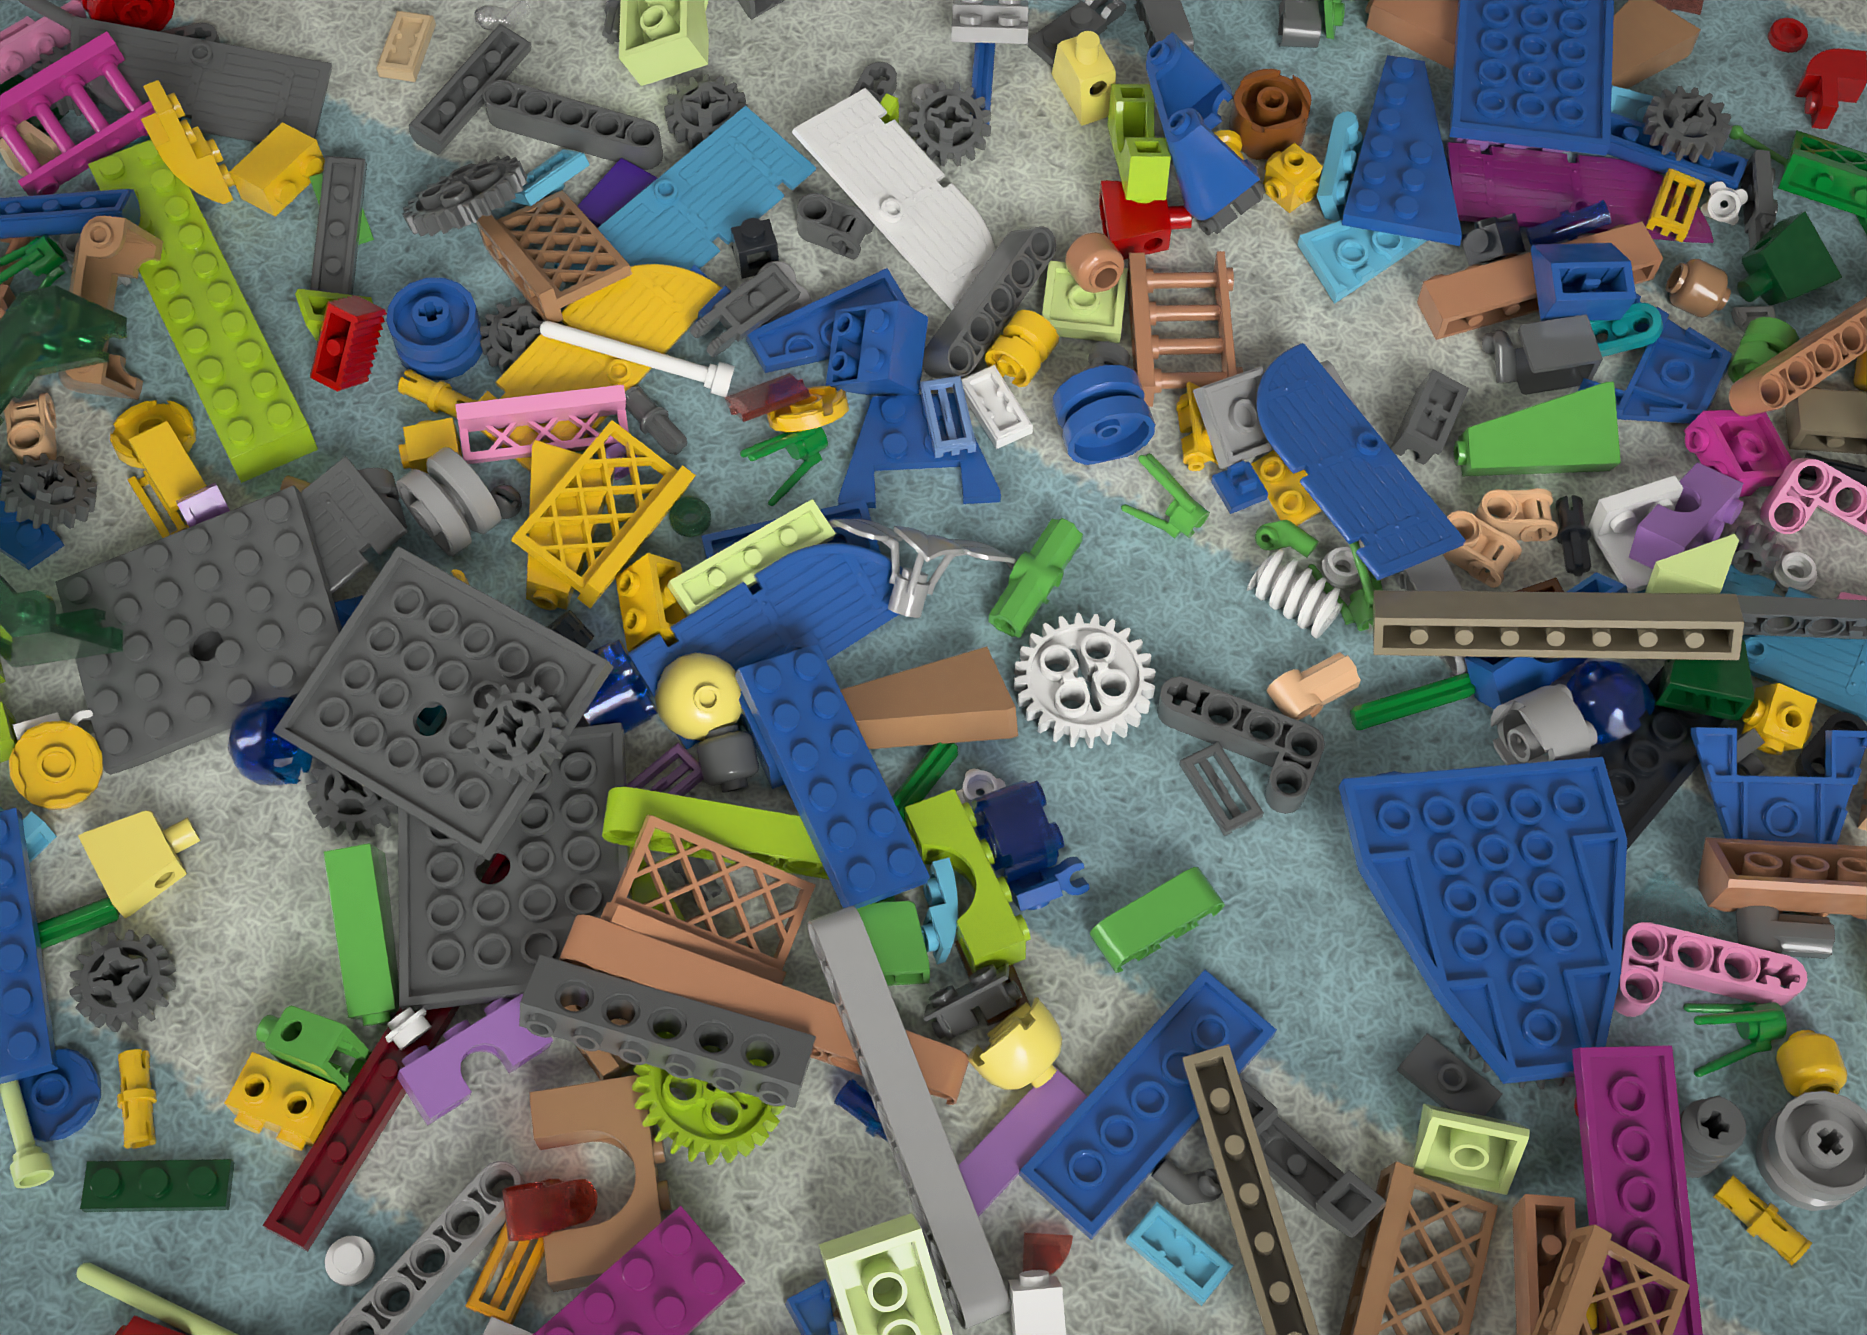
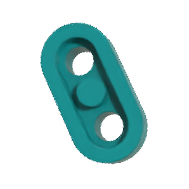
[1590,303,1663,357]

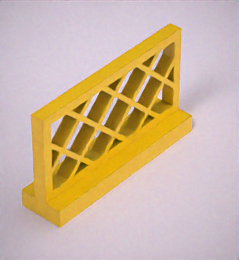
[511,420,696,609]

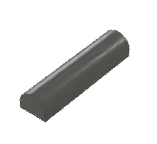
[409,23,531,155]

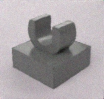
[1737,728,1766,776]

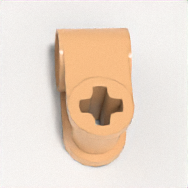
[3,393,57,465]
[1474,488,1558,542]
[1443,511,1522,588]

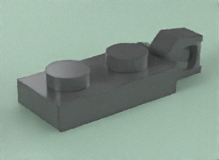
[1741,149,1778,249]

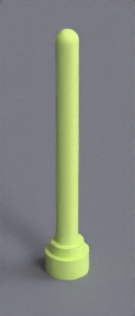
[0,1080,54,1188]
[76,1263,238,1335]

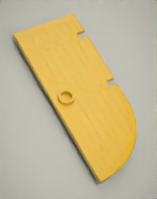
[477,264,722,473]

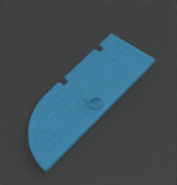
[554,106,816,283]
[1635,564,1867,722]

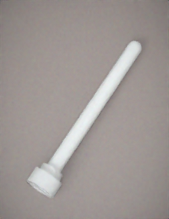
[540,321,735,397]

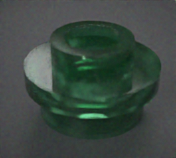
[669,496,711,537]

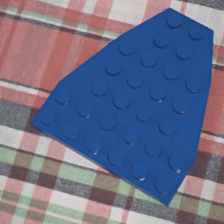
[1338,757,1627,1084]

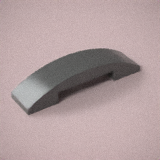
[1240,1079,1386,1238]

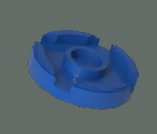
[4,1048,101,1142]

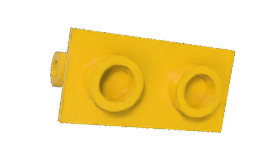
[1176,382,1218,471]

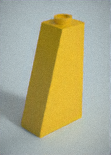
[526,440,615,610]

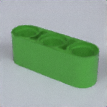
[1090,867,1225,973]

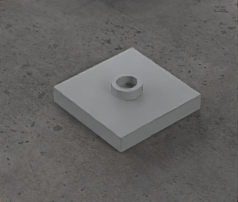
[1193,366,1274,469]

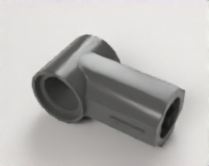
[1736,906,1835,959]

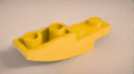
[141,80,235,204]

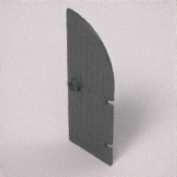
[70,16,332,143]
[193,456,408,661]

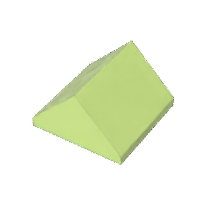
[1645,534,1739,594]
[1413,1104,1530,1195]

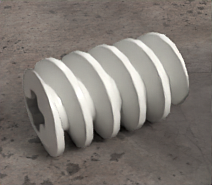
[1247,549,1343,639]

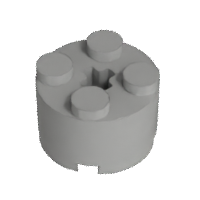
[1491,684,1597,765]

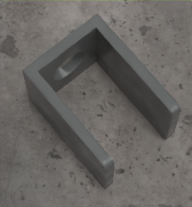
[1515,314,1603,395]

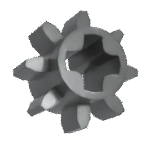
[1732,523,1784,575]

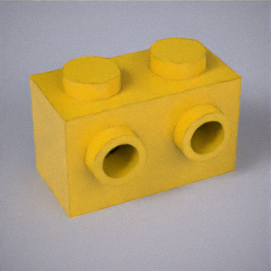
[229,122,325,217]
[615,553,687,652]
[224,1052,344,1151]

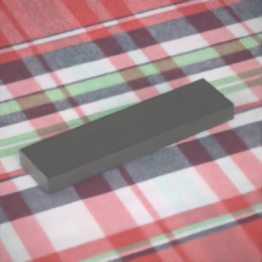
[310,156,367,295]

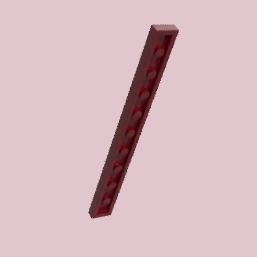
[262,853,510,1252]

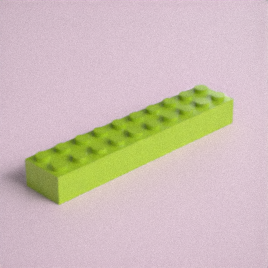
[88,139,319,483]

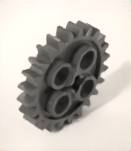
[402,156,528,236]

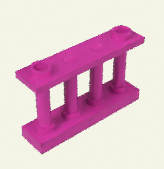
[0,31,156,196]

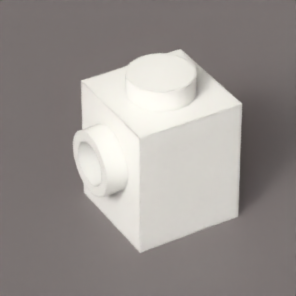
[1008,1270,1066,1335]

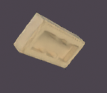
[376,11,436,82]

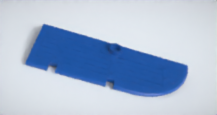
[1257,343,1466,580]
[627,543,903,750]

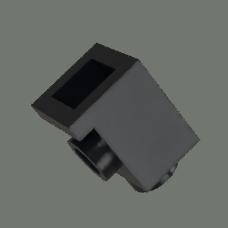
[1462,213,1526,266]
[731,218,779,279]

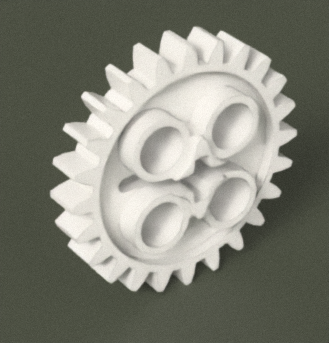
[1014,613,1156,748]

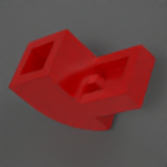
[1795,48,1867,129]

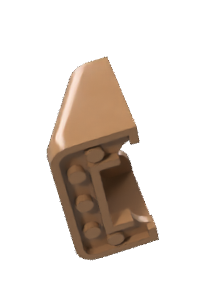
[58,216,163,400]

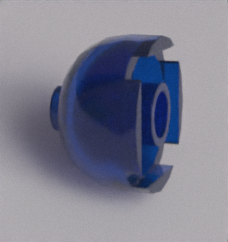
[1565,661,1655,745]
[228,697,313,786]

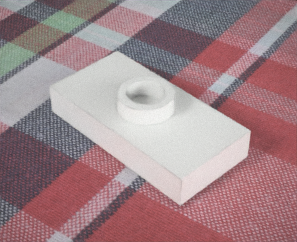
[961,365,1033,449]

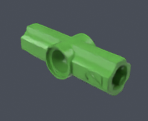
[988,518,1083,638]

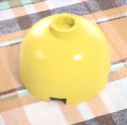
[654,653,742,741]
[967,997,1062,1090]

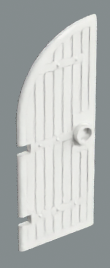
[792,88,995,310]

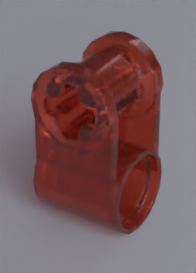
[502,1178,598,1241]

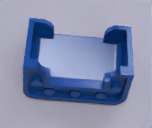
[1146,32,1260,221]

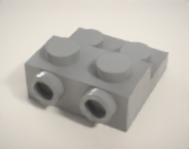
[951,0,1029,44]

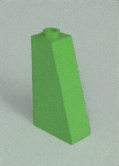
[1453,382,1621,477]
[324,843,400,1026]

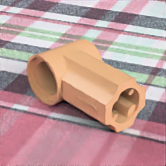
[1267,652,1361,721]

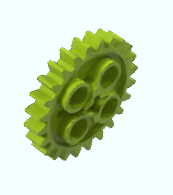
[632,1032,785,1165]

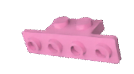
[0,0,87,84]

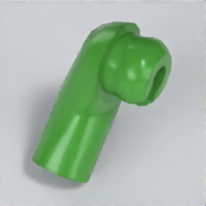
[1255,520,1319,558]

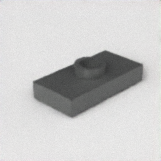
[1397,1033,1503,1116]

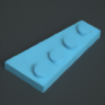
[1297,220,1428,304]

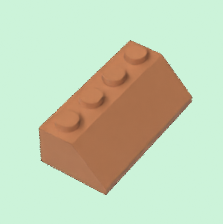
[1698,837,1867,920]

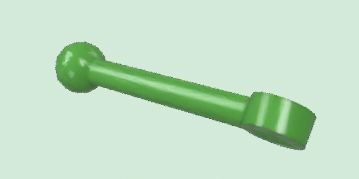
[1729,125,1787,168]

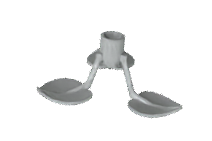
[828,519,1017,618]

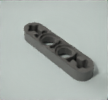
[1737,595,1867,640]

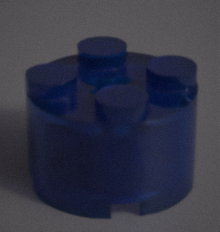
[584,639,658,734]
[971,780,1064,883]

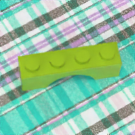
[1107,84,1171,203]
[904,789,1031,973]

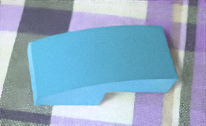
[920,858,958,965]

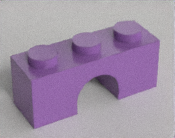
[1629,462,1744,569]
[397,994,553,1126]

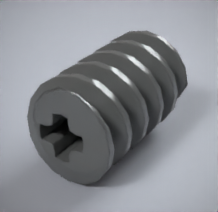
[1680,1096,1746,1178]

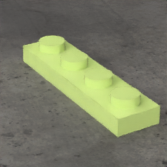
[667,499,836,616]

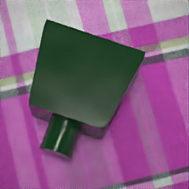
[1737,211,1842,306]
[1655,639,1754,721]

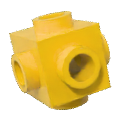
[1263,143,1323,213]
[1741,683,1817,755]

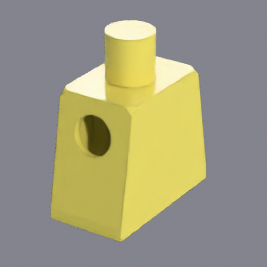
[1051,31,1116,126]
[78,810,201,919]

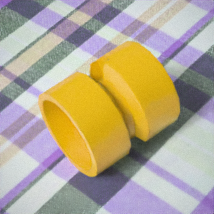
[985,310,1059,387]

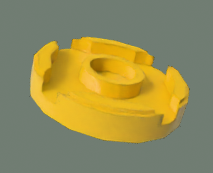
[766,386,849,432]
[110,400,197,469]
[9,721,103,810]

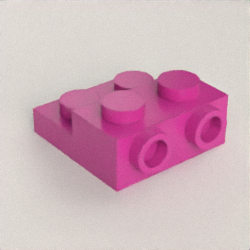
[1684,410,1801,497]

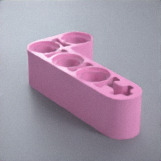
[1760,458,1867,536]
[1614,922,1807,1017]

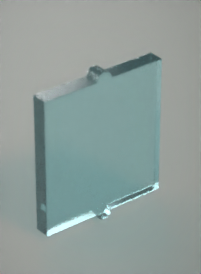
[1623,873,1726,967]

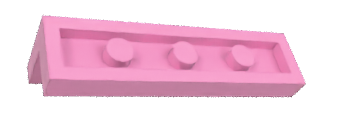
[455,385,629,464]

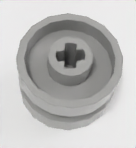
[396,447,502,557]
[1755,1091,1867,1211]

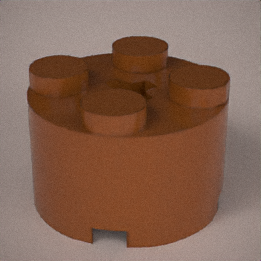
[1229,69,1312,160]

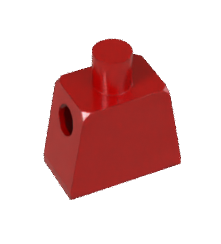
[1099,180,1192,260]

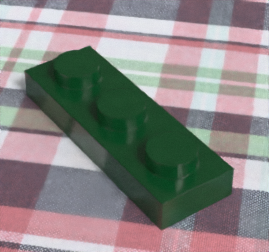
[80,1159,235,1212]

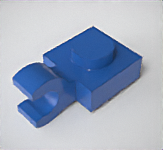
[1005,857,1090,911]

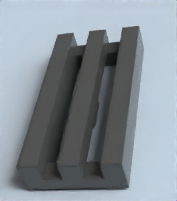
[1179,742,1264,836]

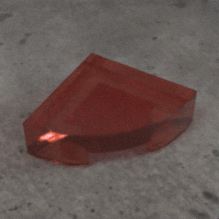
[1022,1232,1073,1276]

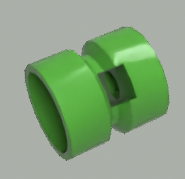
[1728,317,1799,383]

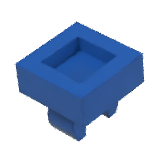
[1211,460,1268,514]

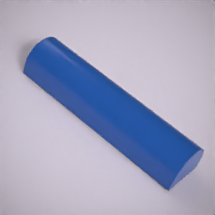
[1607,112,1748,190]
[0,189,140,239]

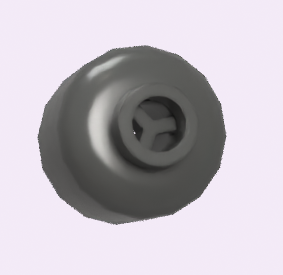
[697,725,759,793]

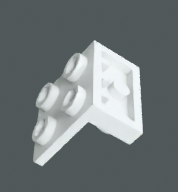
[1588,475,1684,593]

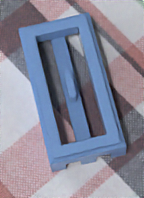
[920,376,976,458]

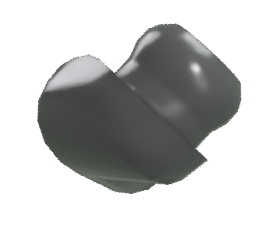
[1482,330,1517,383]
[1151,1158,1222,1205]

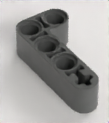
[1157,676,1325,814]

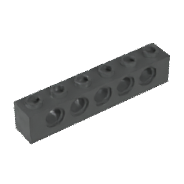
[519,955,816,1108]

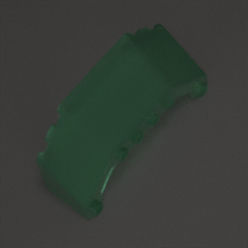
[0,285,127,668]

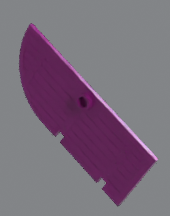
[1446,142,1714,243]

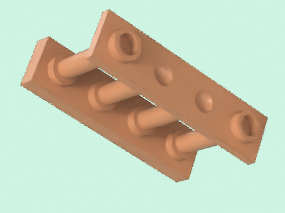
[1127,251,1243,407]

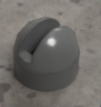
[490,484,522,519]

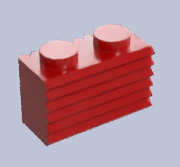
[310,295,387,392]

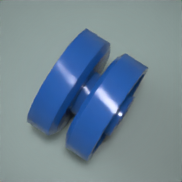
[386,278,483,380]
[1052,365,1155,465]

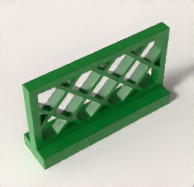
[1778,130,1867,218]

